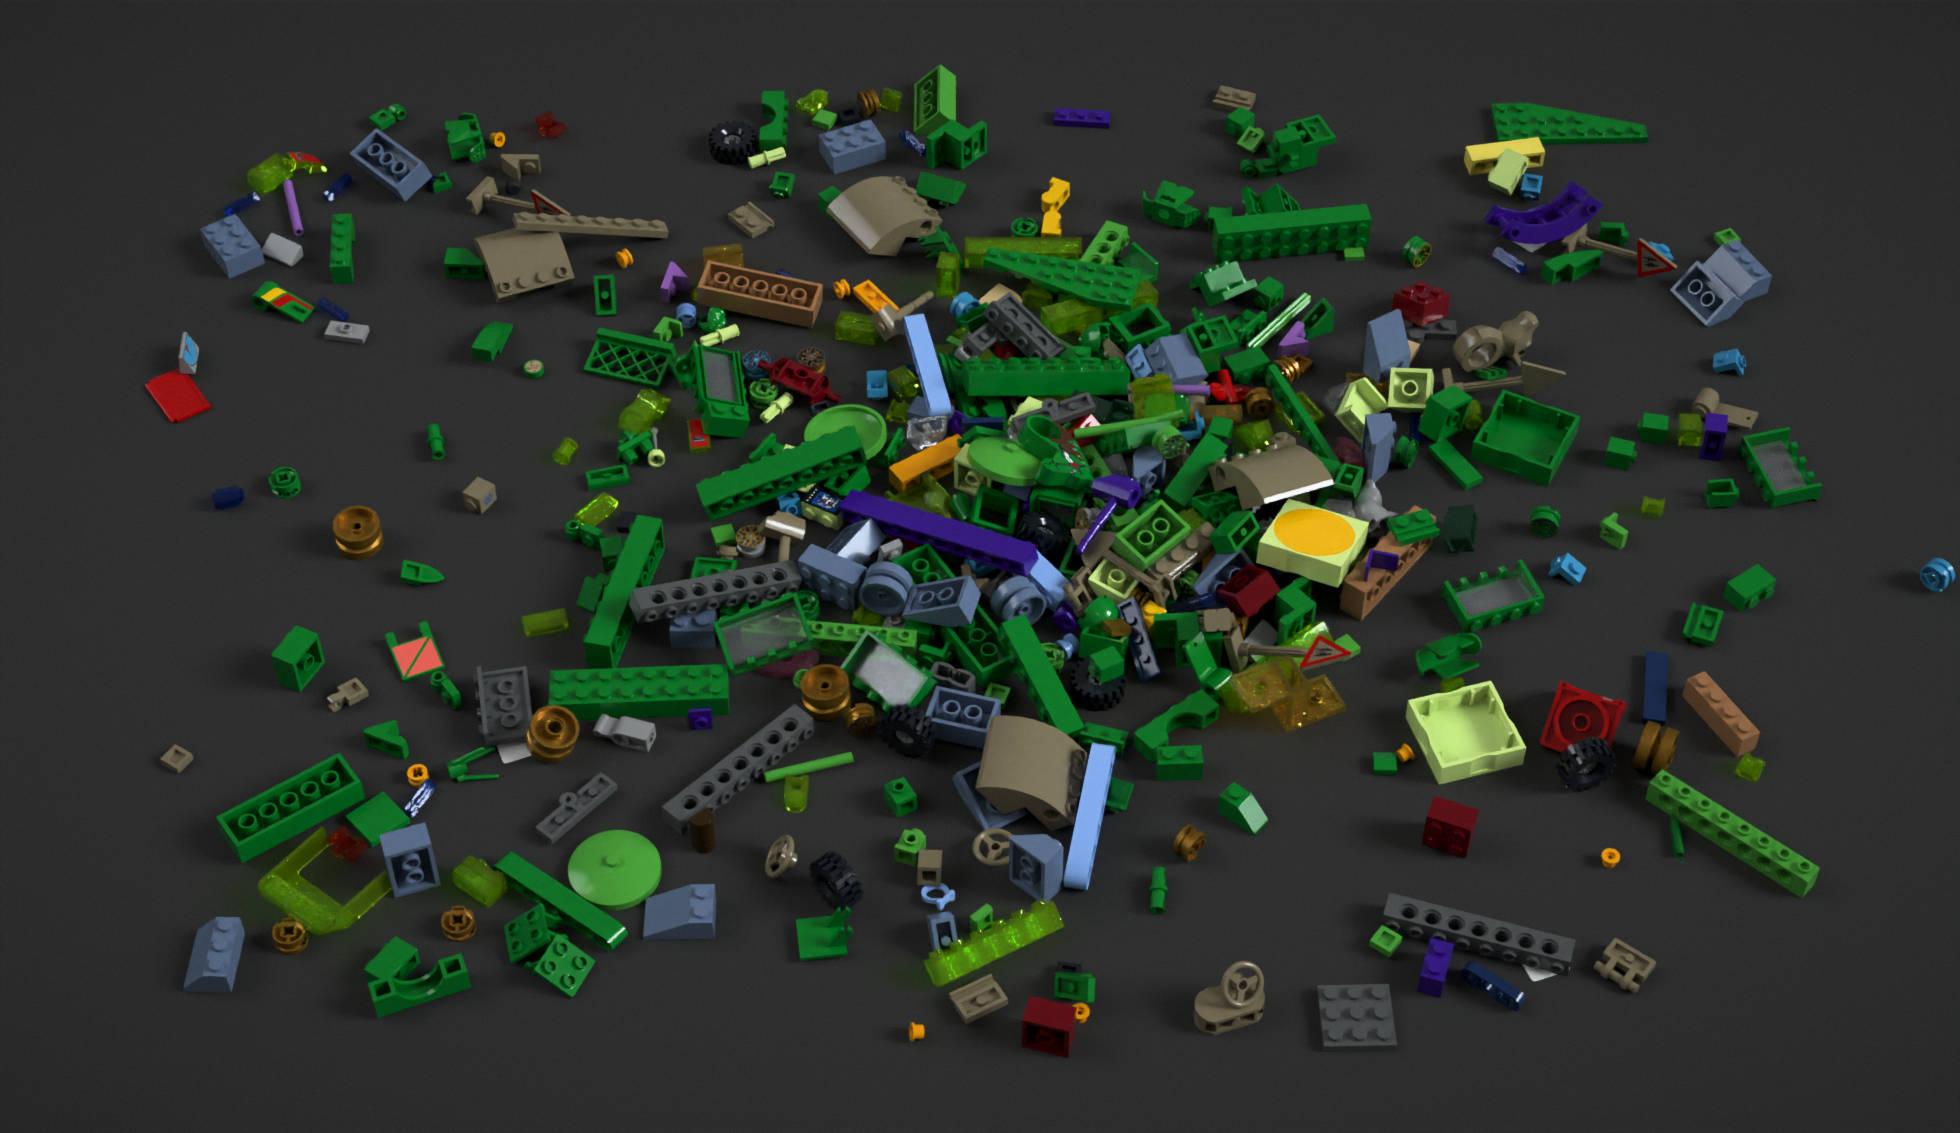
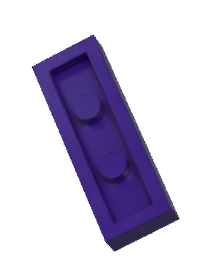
[1054,108,1111,129]

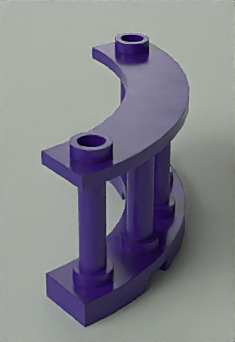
[1484,181,1604,244]

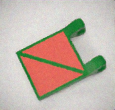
[385,621,446,683]

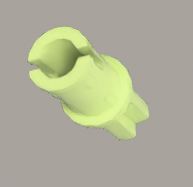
[748,147,786,169]
[700,324,740,346]
[760,392,794,423]

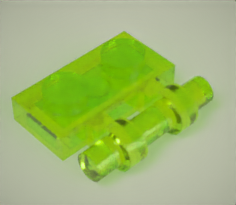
[1275,391,1326,435]

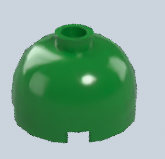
[1078,321,1114,360]
[1077,595,1119,631]

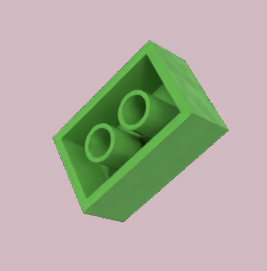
[1112,499,1191,574]

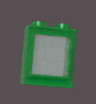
[1029,483,1088,529]

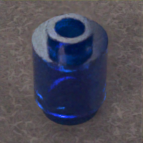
[212,485,245,510]

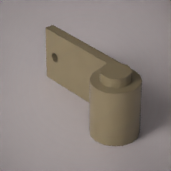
[1691,388,1759,430]

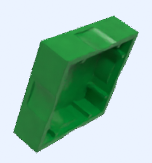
[1470,389,1581,486]

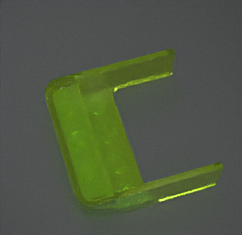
[258,826,391,935]

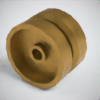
[333,505,383,560]
[800,664,851,721]
[525,705,580,763]
[1632,721,1680,775]

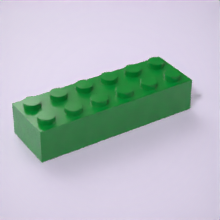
[216,753,365,863]

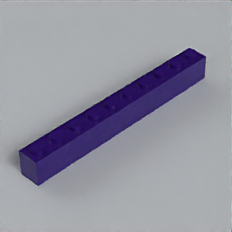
[839,489,1039,577]

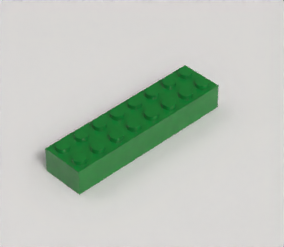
[1212,204,1372,263]
[961,357,1130,396]
[695,425,868,522]
[582,515,665,669]
[891,543,1017,689]
[548,664,729,721]

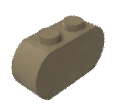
[1193,982,1265,1036]

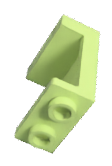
[1335,377,1388,444]

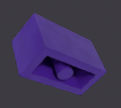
[1699,412,1728,461]
[1417,938,1454,998]

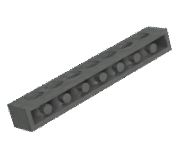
[629,560,802,623]
[662,704,814,835]
[1381,893,1576,976]

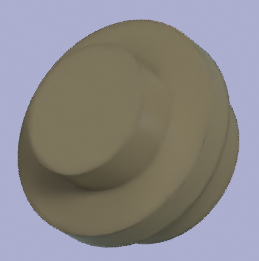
[717,545,738,559]

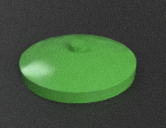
[804,404,887,460]
[967,436,1042,486]
[568,830,662,911]

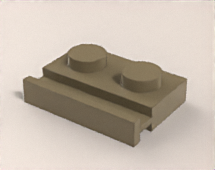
[1212,85,1256,112]
[728,201,774,239]
[949,974,1008,1024]

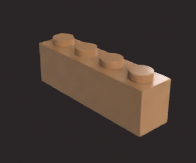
[1682,671,1760,757]

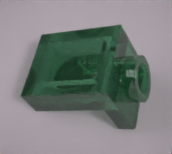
[1105,399,1134,424]

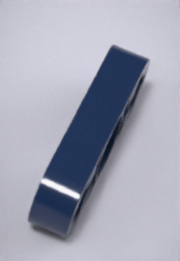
[1461,961,1526,1011]

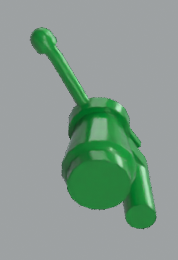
[1136,489,1161,516]

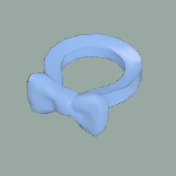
[921,883,955,911]

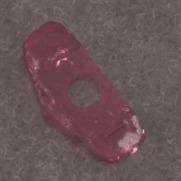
[1333,437,1366,468]
[757,650,819,678]

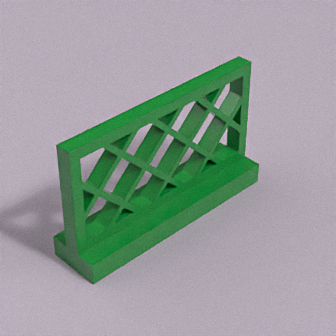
[583,327,677,389]

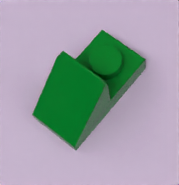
[576,573,609,614]
[363,720,409,760]
[1054,972,1095,1002]

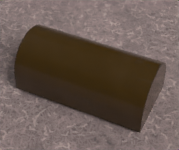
[688,807,716,853]

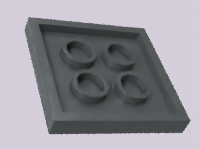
[1317,984,1397,1052]

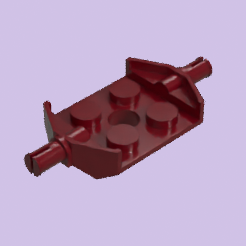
[757,358,841,405]

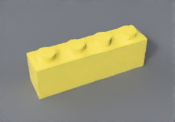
[1464,137,1545,175]

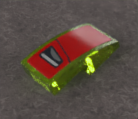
[285,152,327,173]
[687,418,711,453]

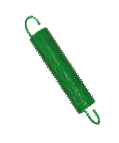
[1669,814,1684,863]

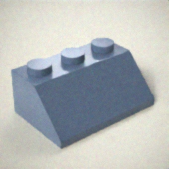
[1703,240,1772,302]
[1670,261,1744,327]
[1144,333,1208,397]
[1360,413,1396,483]
[1132,445,1166,510]
[825,518,886,565]
[1009,834,1064,905]
[183,917,245,993]

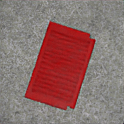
[145,368,212,423]

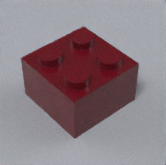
[1392,281,1450,327]
[1216,564,1280,618]
[1422,796,1479,858]
[1022,996,1077,1058]

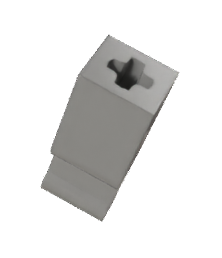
[593,714,656,753]

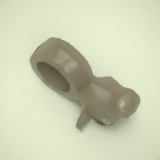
[1452,311,1539,373]

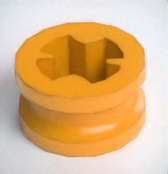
[615,248,633,268]
[833,279,850,299]
[407,764,429,787]

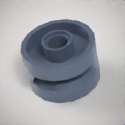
[859,561,913,616]
[990,576,1046,626]

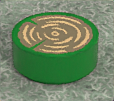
[523,359,544,379]

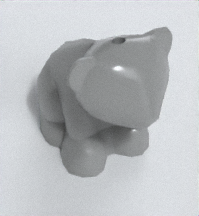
[1349,479,1399,540]

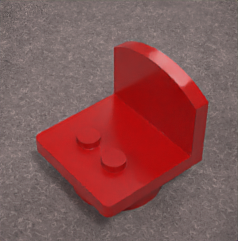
[1540,681,1627,752]

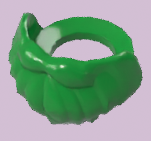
[697,307,727,335]

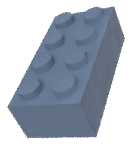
[349,128,432,202]

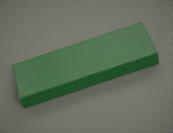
[1428,439,1483,490]

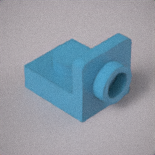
[775,491,803,518]

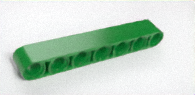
[492,851,628,952]

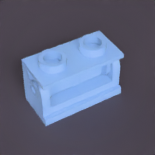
[1125,344,1157,384]

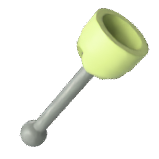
[648,427,665,467]

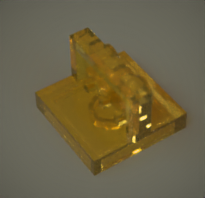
[702,243,744,268]

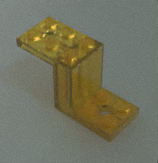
[1230,654,1346,732]

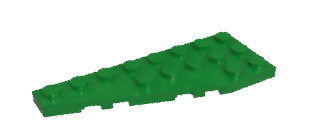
[1490,103,1648,145]
[983,247,1142,312]

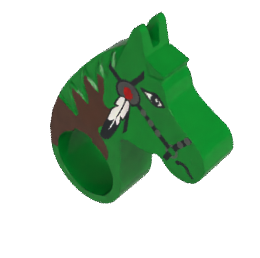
[1018,414,1095,494]

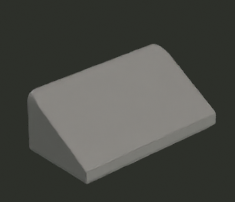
[262,233,304,267]
[1244,619,1278,665]

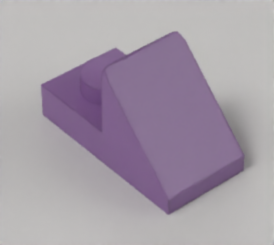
[660,261,689,303]
[1277,321,1309,359]

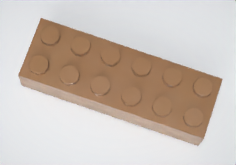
[697,260,823,328]
[1339,505,1436,621]

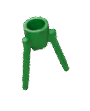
[446,747,499,783]

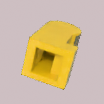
[1041,177,1070,213]
[1041,211,1061,247]

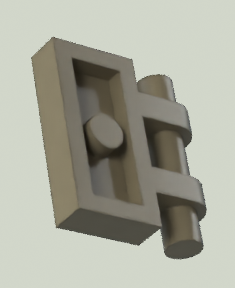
[1062,566,1098,619]
[1593,938,1656,993]

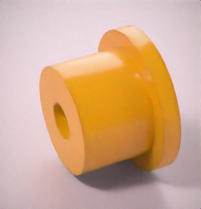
[489,132,505,147]
[1396,743,1415,763]
[1601,848,1620,868]
[1073,1003,1090,1024]
[909,1022,924,1042]

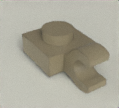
[327,677,369,712]

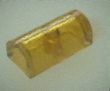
[1200,405,1243,426]

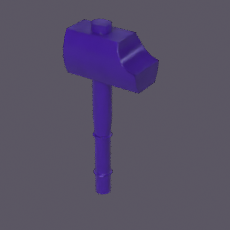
[1075,473,1142,555]

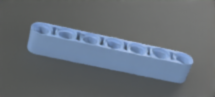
[903,313,951,418]
[1063,743,1116,891]

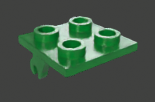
[917,226,965,275]
[504,903,569,964]
[796,907,853,961]
[524,933,596,999]

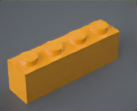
[889,433,962,496]

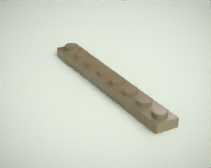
[512,212,669,238]

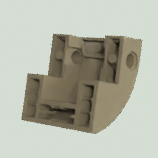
[826,176,943,256]
[474,227,575,304]
[1208,444,1334,510]
[975,715,1087,831]

